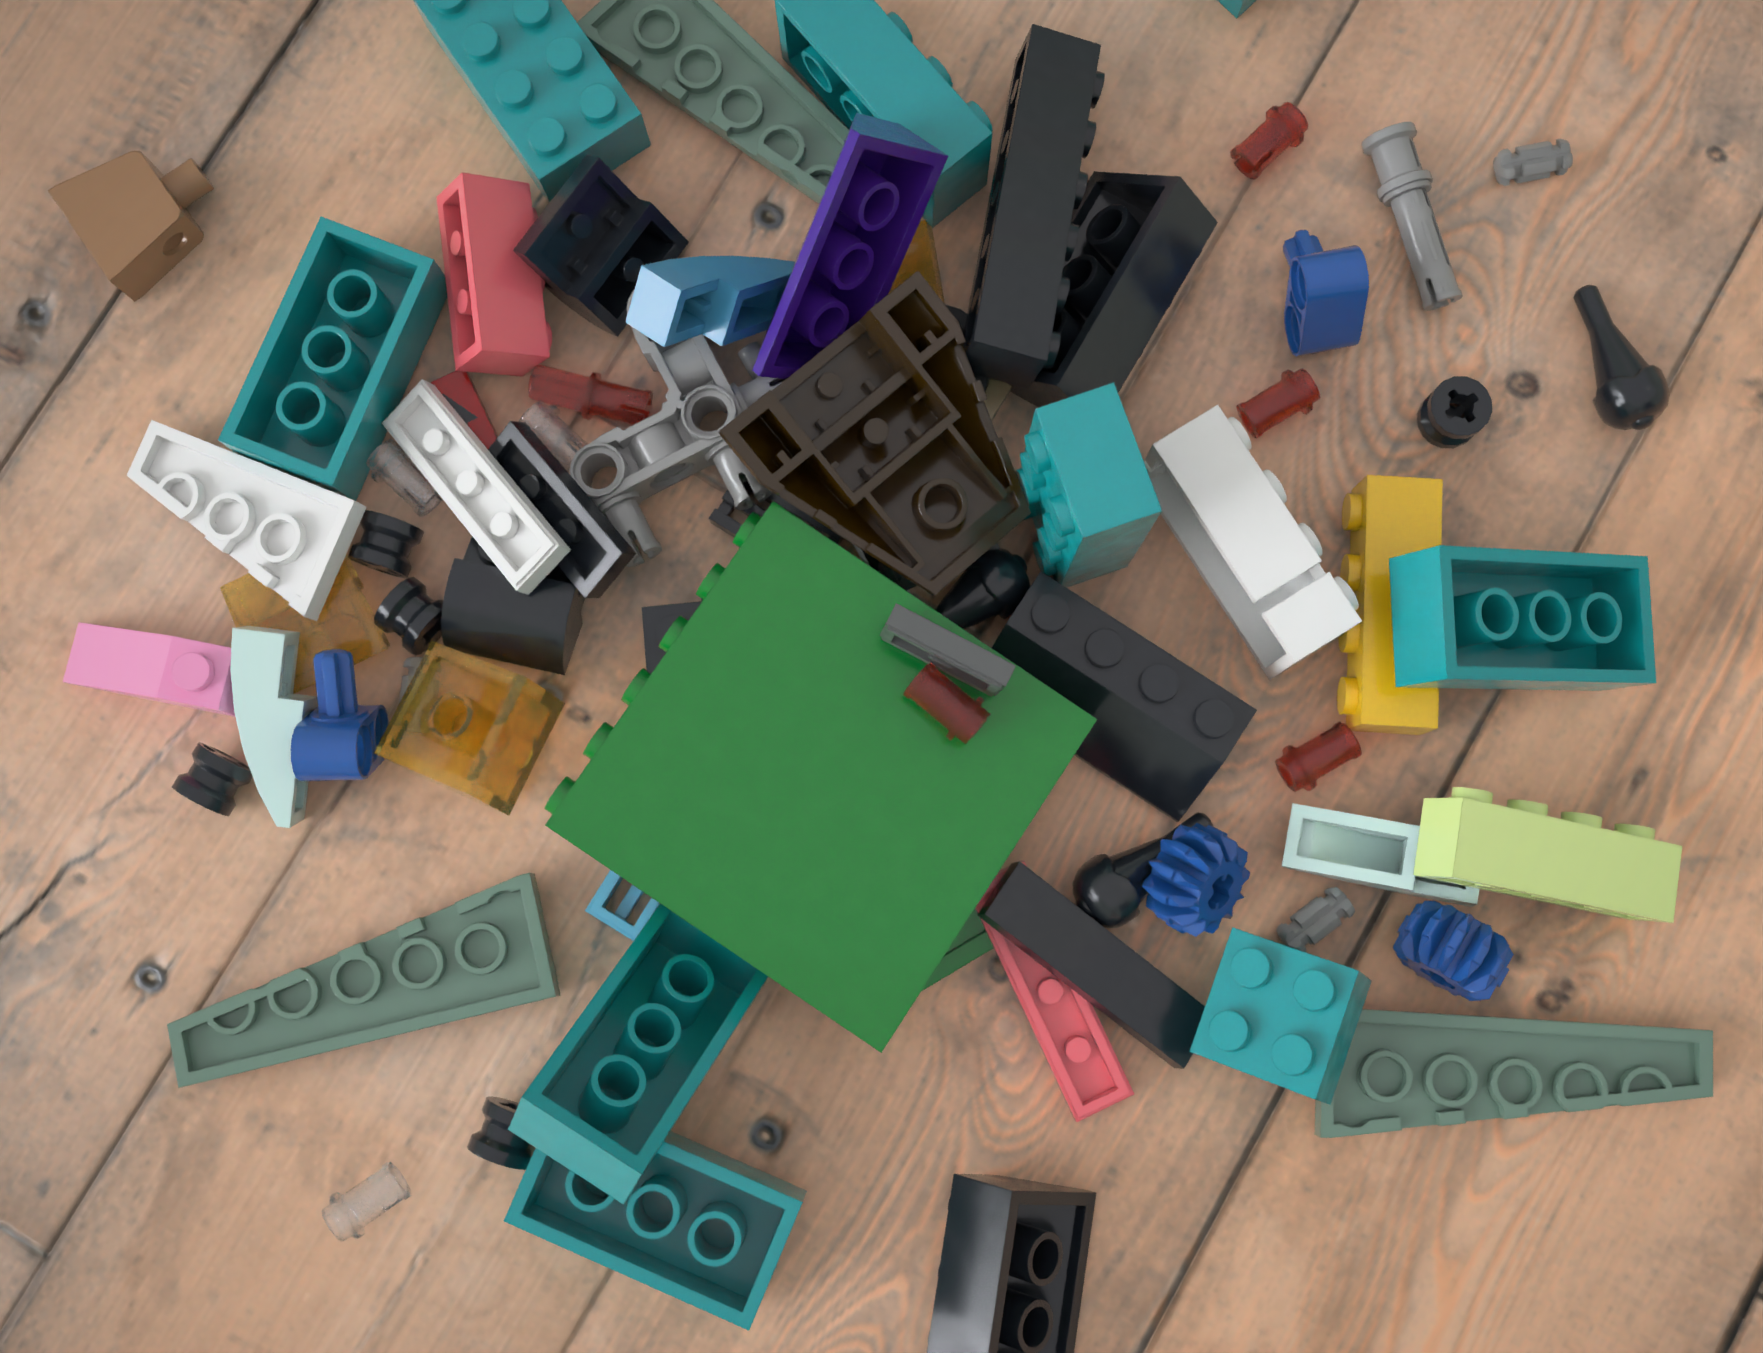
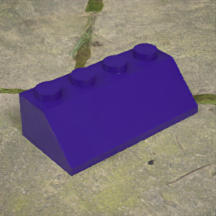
[752,113,948,379]

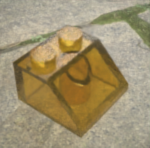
[374,641,565,816]

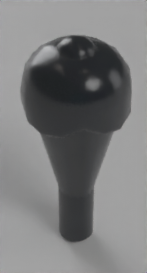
[1573,285,1670,430]
[934,548,1030,630]
[1072,812,1213,928]

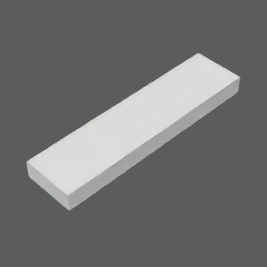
[382,379,571,595]

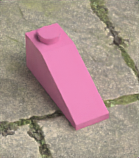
[63,622,235,717]

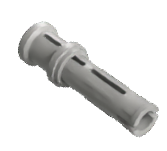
[1361,122,1463,311]

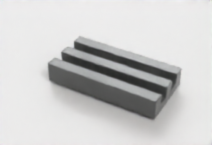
[879,603,1016,697]

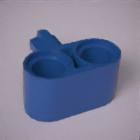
[1283,230,1369,357]
[291,649,390,781]

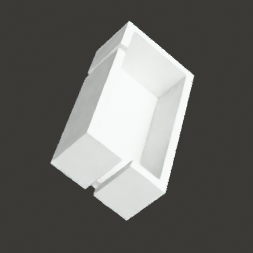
[1144,405,1362,680]

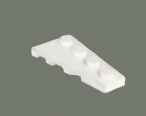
[127,420,366,621]

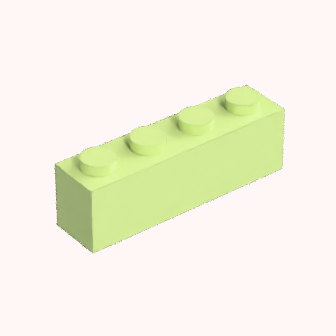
[1413,787,1682,923]

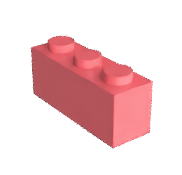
[436,172,552,377]

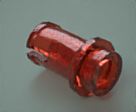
[1230,102,1309,180]
[1236,368,1320,438]
[903,662,991,745]
[1275,721,1362,792]

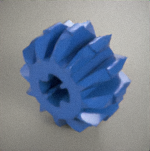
[1142,823,1250,937]
[1393,901,1514,1001]

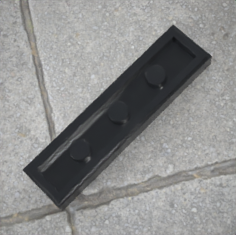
[977,861,1205,1069]

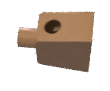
[48,151,214,302]

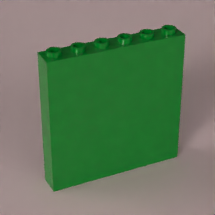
[544,501,1097,1053]

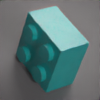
[1190,927,1372,1105]

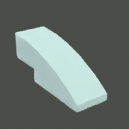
[230,626,318,828]
[1282,803,1480,907]

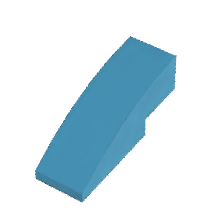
[626,256,795,347]

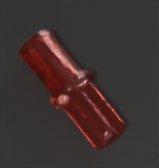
[528,365,653,425]

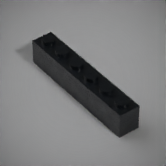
[963,24,1105,389]

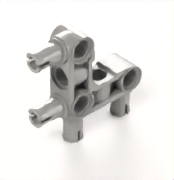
[570,290,786,567]

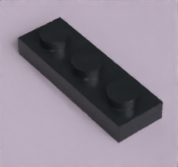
[488,421,637,598]

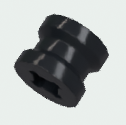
[1417,376,1492,449]
[347,510,424,578]
[374,577,443,656]
[172,742,253,816]
[467,1096,533,1170]

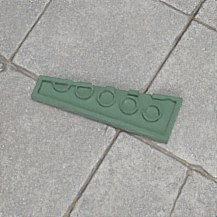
[577,0,849,204]
[167,873,561,1088]
[1314,1009,1713,1138]

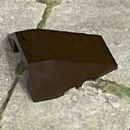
[718,271,1031,596]

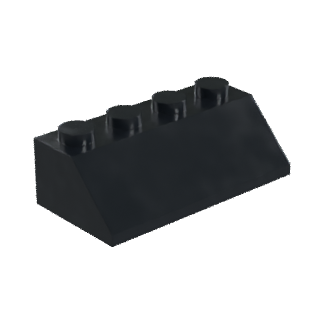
[1007,171,1218,408]
[992,571,1257,822]
[927,1174,1096,1353]

